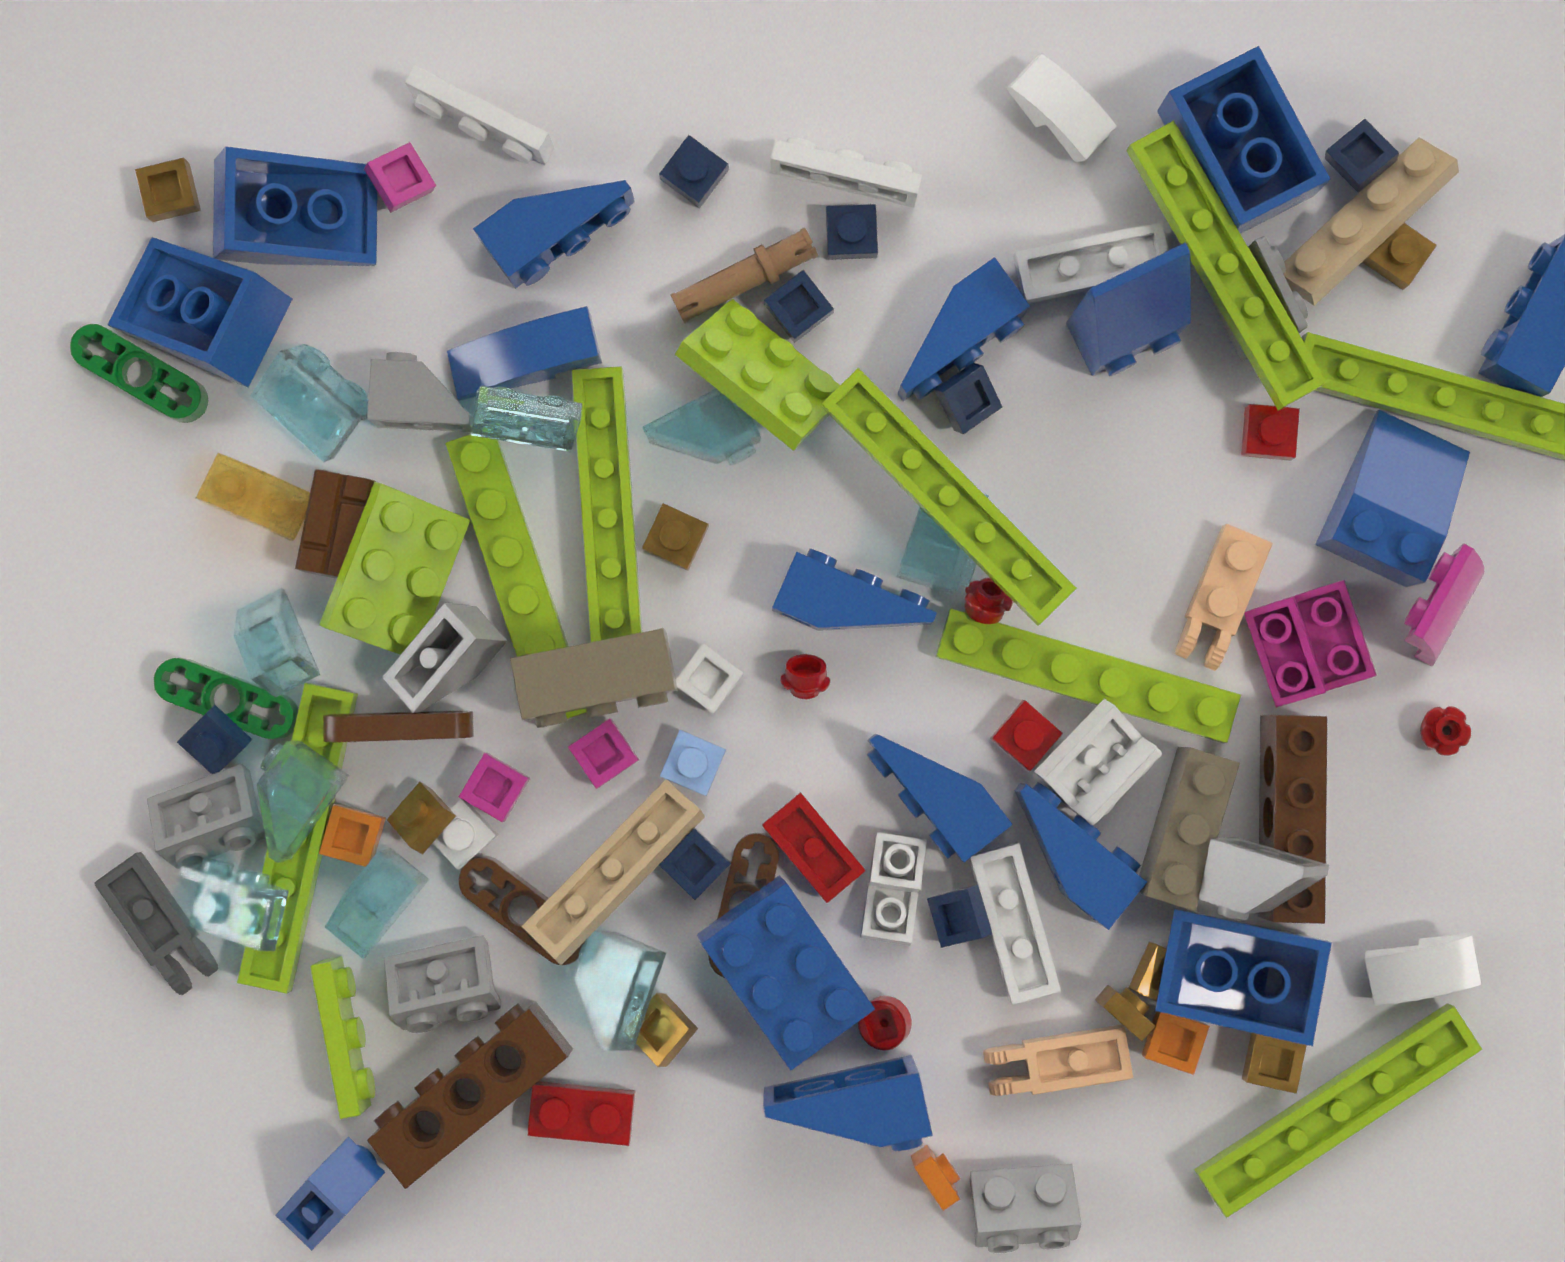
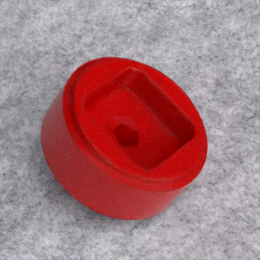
[858,996,912,1051]

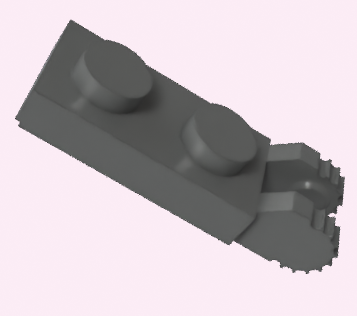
[94,852,219,995]

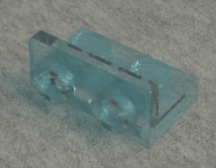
[250,344,368,462]
[471,386,582,452]
[179,859,289,951]

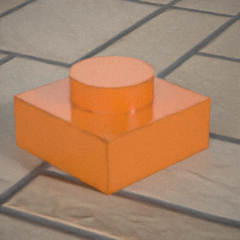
[319,804,386,868]
[1142,1011,1210,1075]
[911,1145,961,1211]

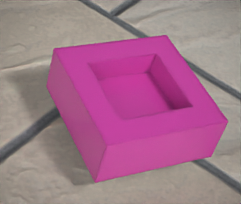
[364,142,436,213]
[568,718,640,789]
[459,753,530,822]

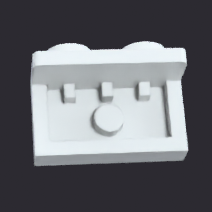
[1034,699,1162,825]

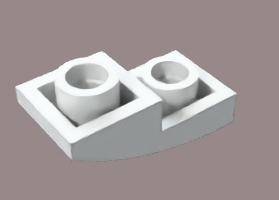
[1006,54,1117,162]
[860,832,927,946]
[1365,933,1481,1006]

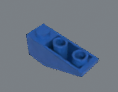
[473,180,635,289]
[1478,234,1565,397]
[897,257,1030,402]
[772,549,937,631]
[866,734,1013,862]
[1014,782,1147,930]

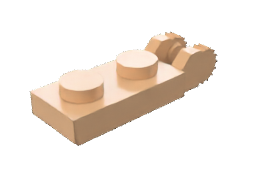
[1175,524,1273,671]
[983,1024,1133,1096]

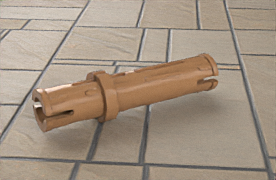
[670,228,818,324]

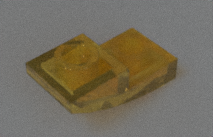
[195,453,310,541]

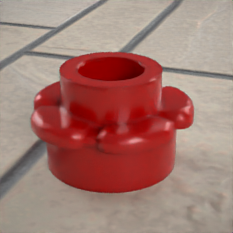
[964,578,1013,624]
[780,654,831,699]
[1420,706,1471,756]

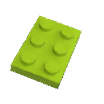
[675,299,840,451]
[319,482,470,655]

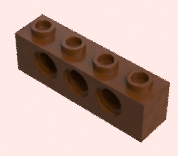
[1258,715,1327,924]
[367,1001,573,1189]

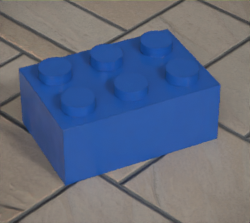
[1157,46,1331,234]
[697,875,875,1071]

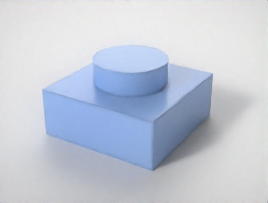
[660,730,727,796]

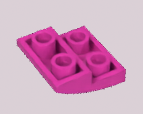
[1404,544,1484,666]
[1244,579,1377,708]

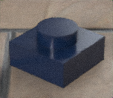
[1325,119,1399,193]
[659,135,729,208]
[826,204,878,260]
[764,270,834,343]
[934,362,1003,434]
[177,705,253,774]
[659,828,731,900]
[927,885,993,948]

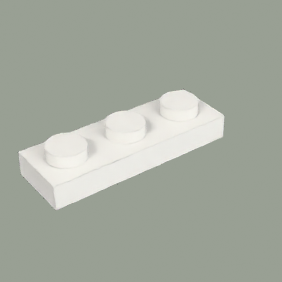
[405,65,554,165]
[771,137,922,208]
[1013,221,1169,304]
[969,842,1062,1005]

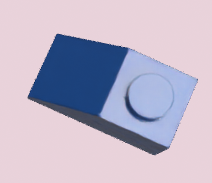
[275,1137,385,1251]

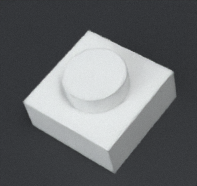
[676,643,744,714]
[433,799,499,871]

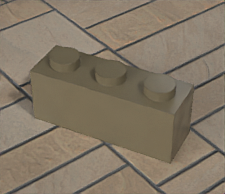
[510,628,678,728]
[1139,747,1240,912]

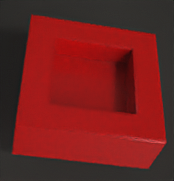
[1241,404,1300,461]
[990,700,1063,771]

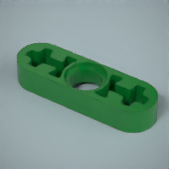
[70,324,208,423]
[154,658,299,739]

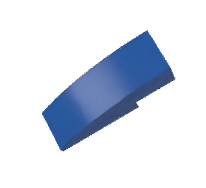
[447,306,602,401]

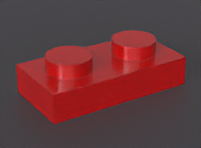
[762,792,866,903]
[527,1081,636,1146]

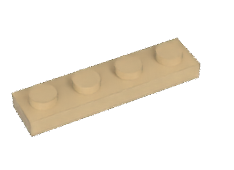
[1284,137,1459,306]
[521,780,705,965]

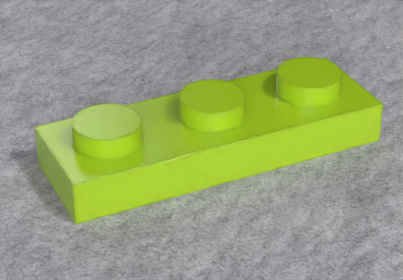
[310,956,375,1119]

